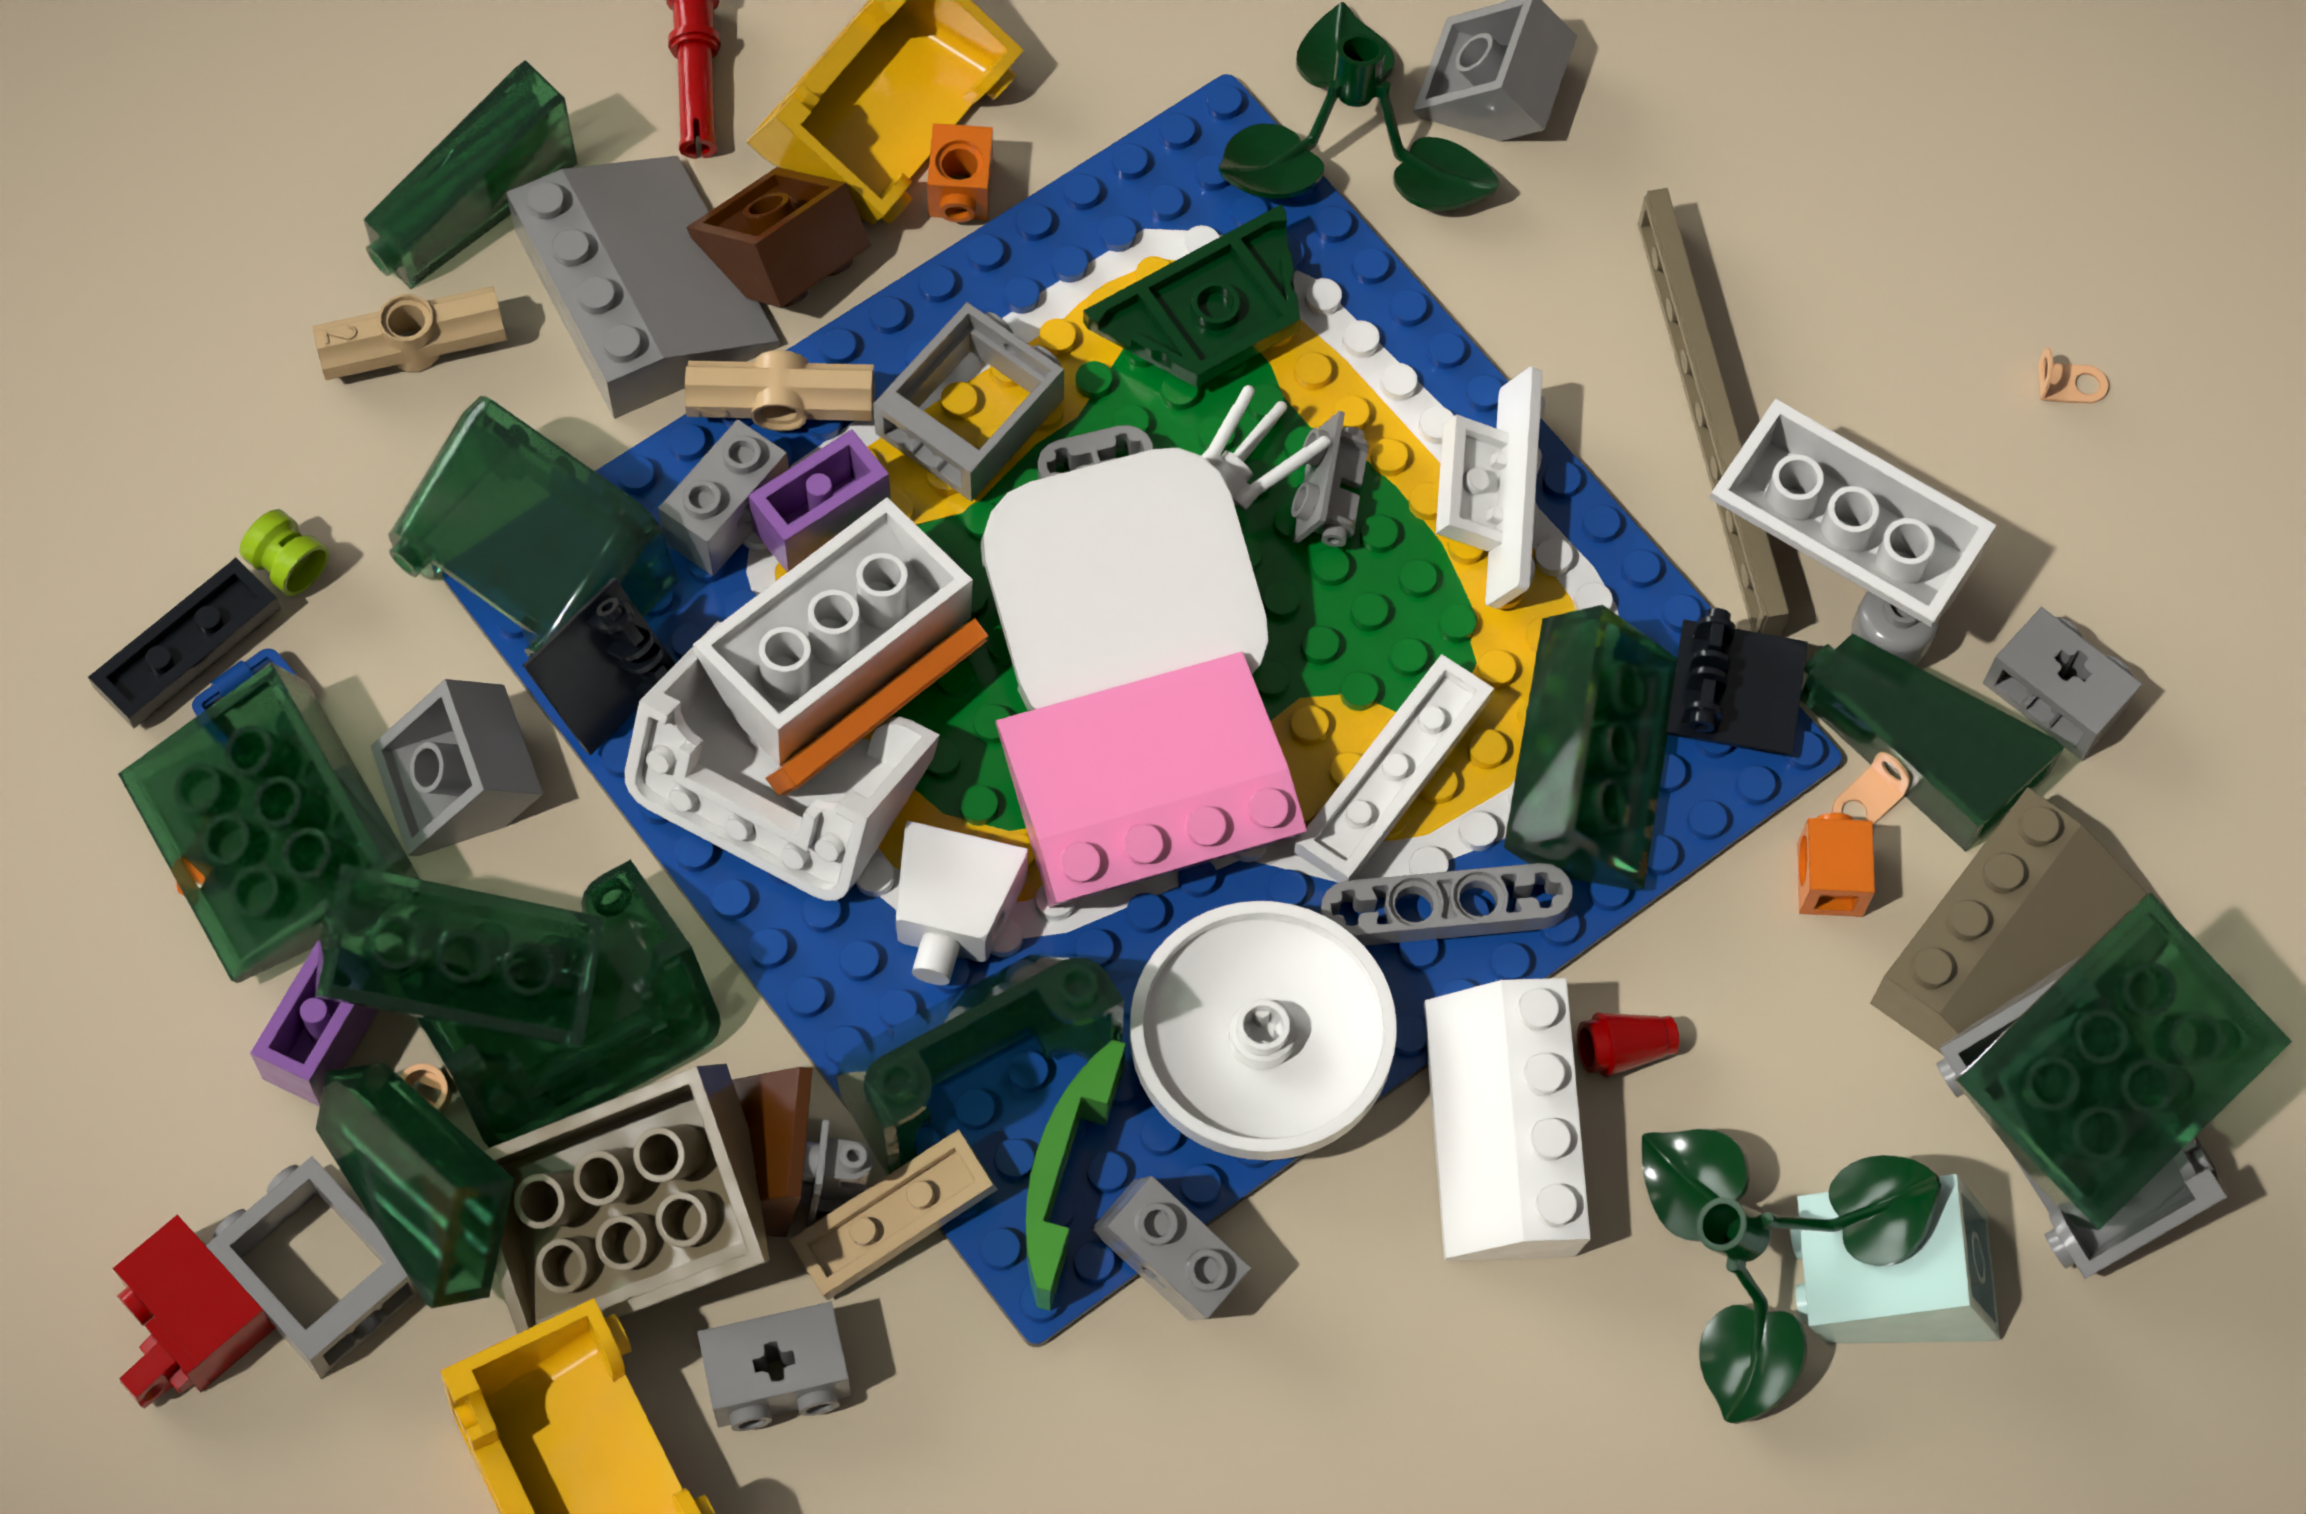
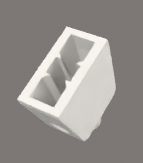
[896,820,1028,985]

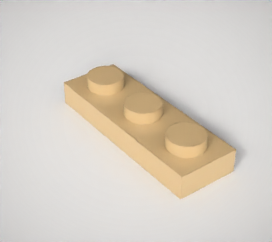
[789,1129,998,1300]

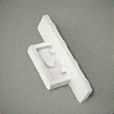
[1436,366,1545,609]

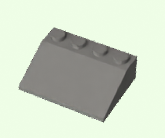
[506,155,780,419]

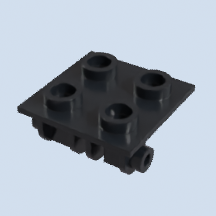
[523,577,676,755]
[1666,608,1808,757]

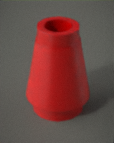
[1577,1012,1680,1078]

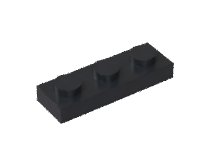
[88,557,281,729]

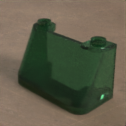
[388,396,679,658]
[396,859,721,1148]
[837,952,1124,1176]

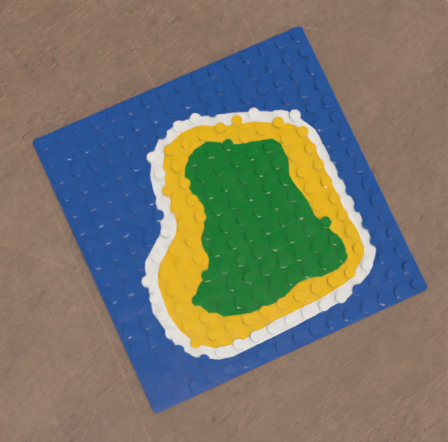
[442,74,1842,1347]

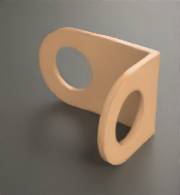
[2038,348,2109,403]
[1832,752,1911,825]

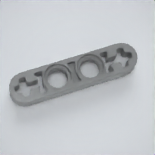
[1320,863,1573,946]

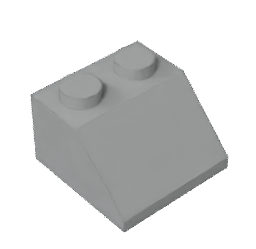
[1413,0,1577,141]
[371,679,543,856]

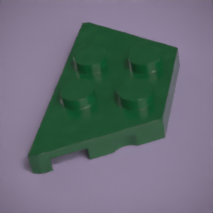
[1083,204,1300,388]

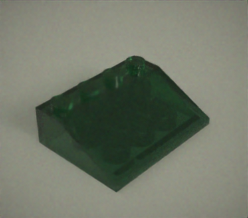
[118,662,423,983]
[1954,893,2292,1230]

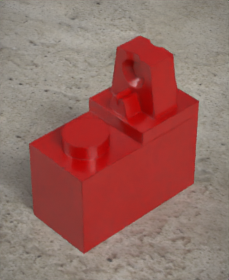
[112,1214,275,1409]

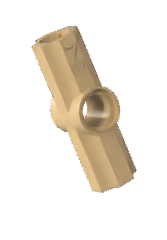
[313,286,507,380]
[685,350,875,431]

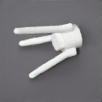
[1202,385,1330,511]

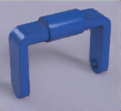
[192,648,315,760]

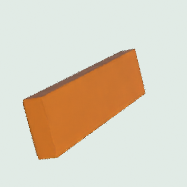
[765,618,988,796]

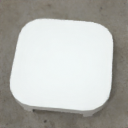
[981,448,1268,711]

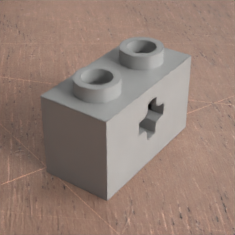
[658,419,789,576]
[1983,606,2142,761]
[1090,1176,1251,1320]
[697,1301,852,1431]

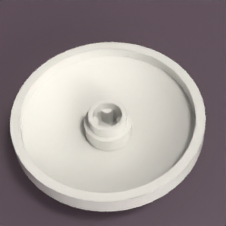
[1130,901,1397,1160]

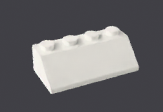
[1709,398,1996,627]
[693,497,973,766]
[1423,978,1591,1261]

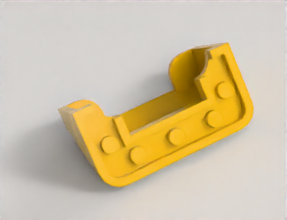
[746,0,1024,225]
[440,1298,715,1514]

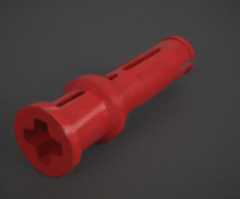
[666,0,721,159]

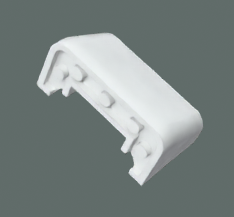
[624,621,940,901]

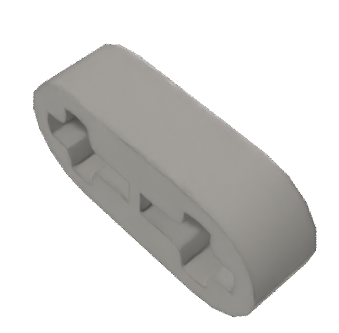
[1038,425,1153,479]

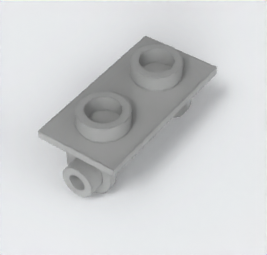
[1291,411,1369,547]
[798,1120,873,1228]

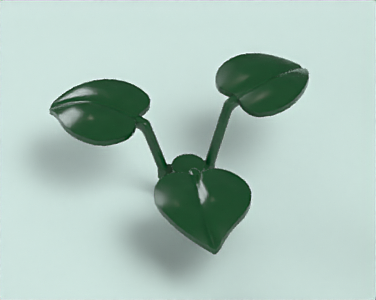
[1218,2,1500,211]
[1642,1129,1941,1424]

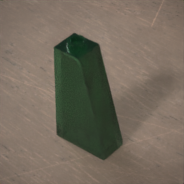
[363,60,578,289]
[1800,633,2065,852]
[315,1062,514,1309]

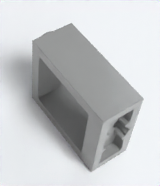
[873,302,1064,502]
[206,1156,426,1379]

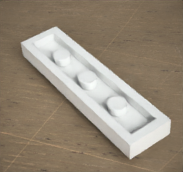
[1294,654,1494,883]

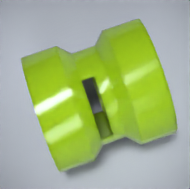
[239,509,330,596]

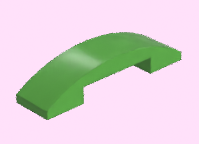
[1026,1040,1126,1311]

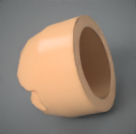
[395,1063,452,1119]

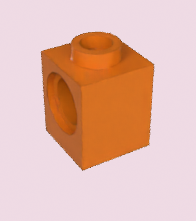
[927,123,994,223]
[1797,813,1875,917]

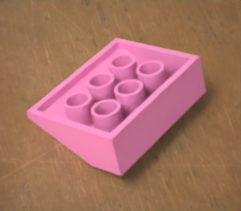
[995,651,1307,908]

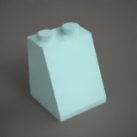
[1790,1174,2000,1343]

